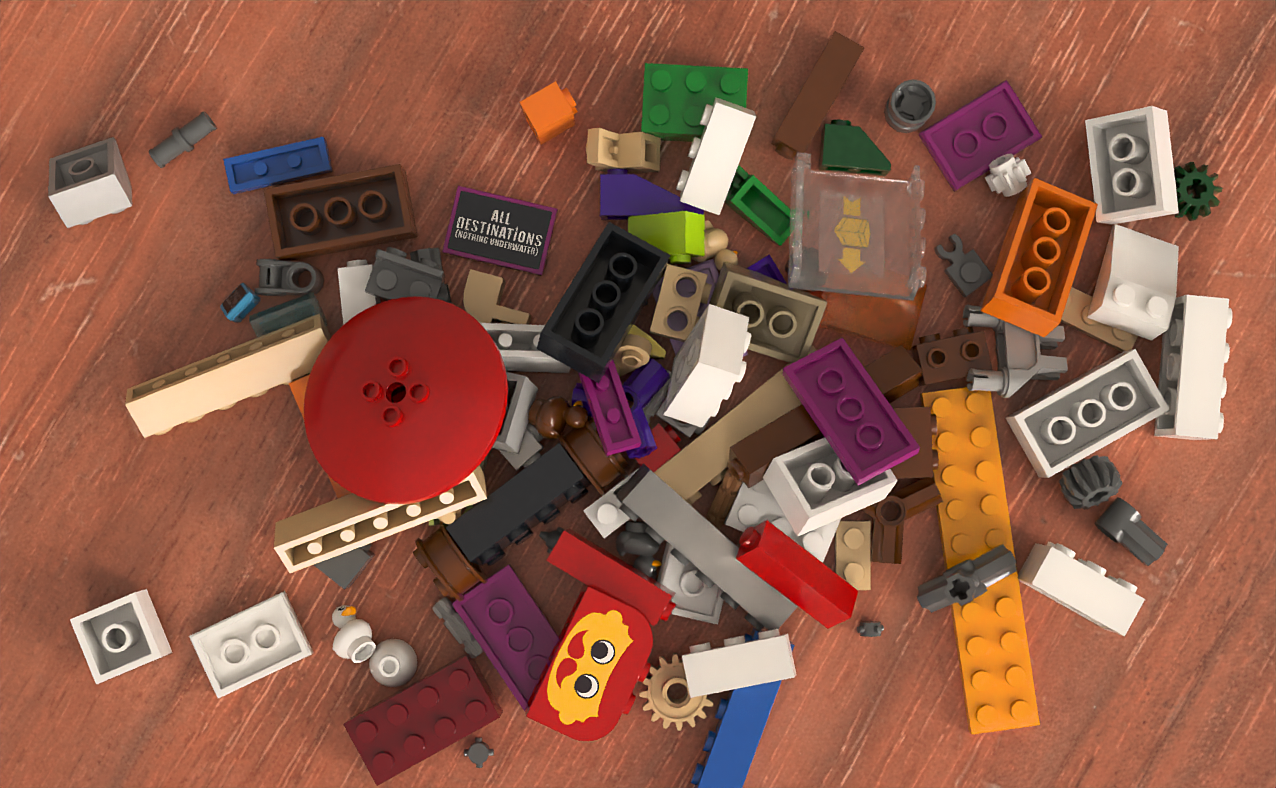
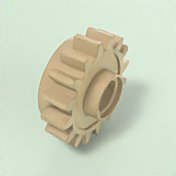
[639,653,714,731]

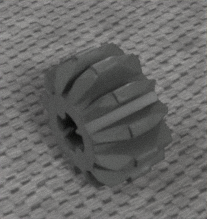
[1059,455,1123,509]

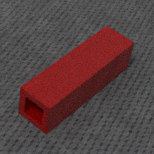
[736,520,858,629]
[546,528,677,626]

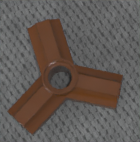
[860,477,943,564]

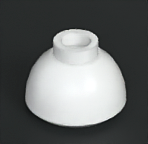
[369,639,417,687]

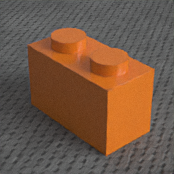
[519,81,578,145]

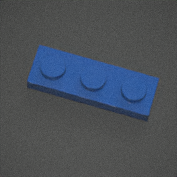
[223,137,333,194]

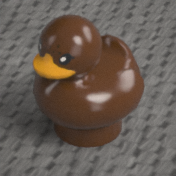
[528,396,589,440]

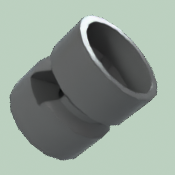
[884,79,936,133]

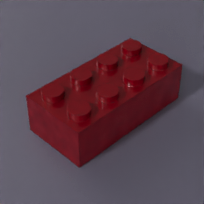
[343,653,503,786]

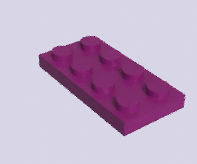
[782,337,920,486]
[452,564,559,711]

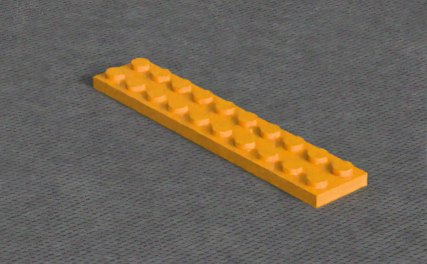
[920,387,1040,735]

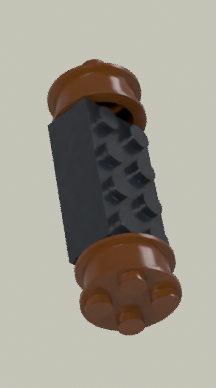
[413,417,629,602]

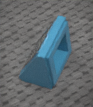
[220,283,261,323]

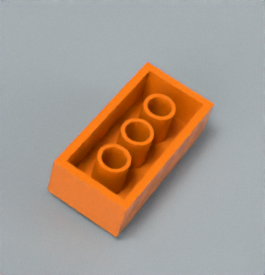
[980,178,1098,337]

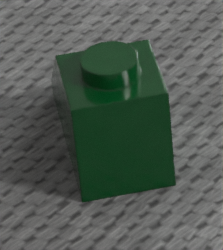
[819,119,891,176]

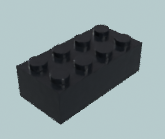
[537,222,670,383]

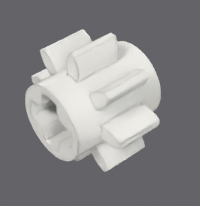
[985,154,1031,197]

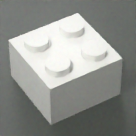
[70,589,173,684]

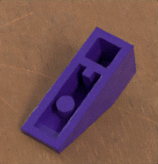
[600,169,704,220]

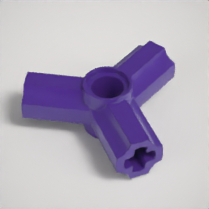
[571,358,670,459]

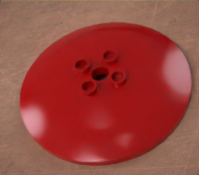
[304,296,508,504]

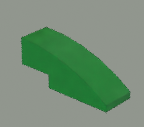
[724,164,803,246]

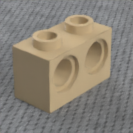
[649,264,712,342]

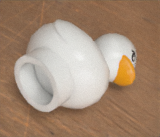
[332,605,376,663]

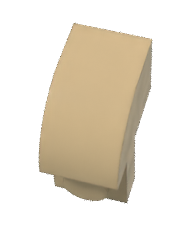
[586,128,661,173]
[463,269,531,325]

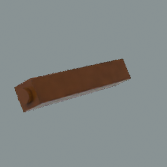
[727,345,923,489]

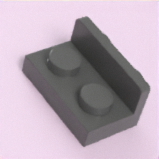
[365,247,445,300]

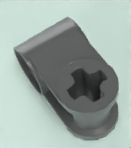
[255,259,324,296]

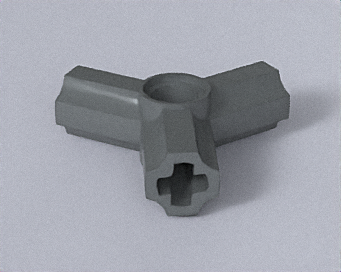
[917,544,1017,613]

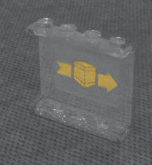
[788,152,926,301]

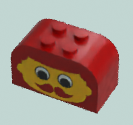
[524,584,653,741]

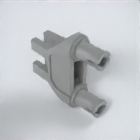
[963,304,1068,398]

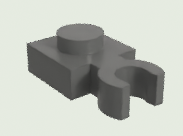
[934,234,993,298]

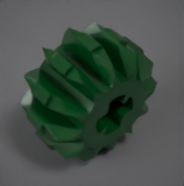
[1174,162,1223,221]

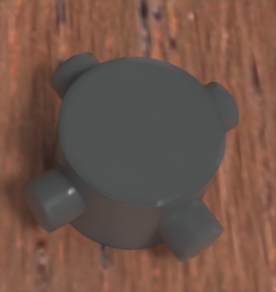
[857,621,884,637]
[464,737,494,768]

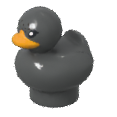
[616,521,662,577]

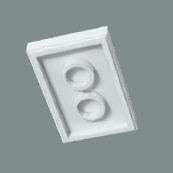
[189,591,314,698]

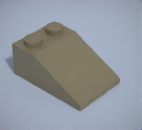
[709,262,828,363]

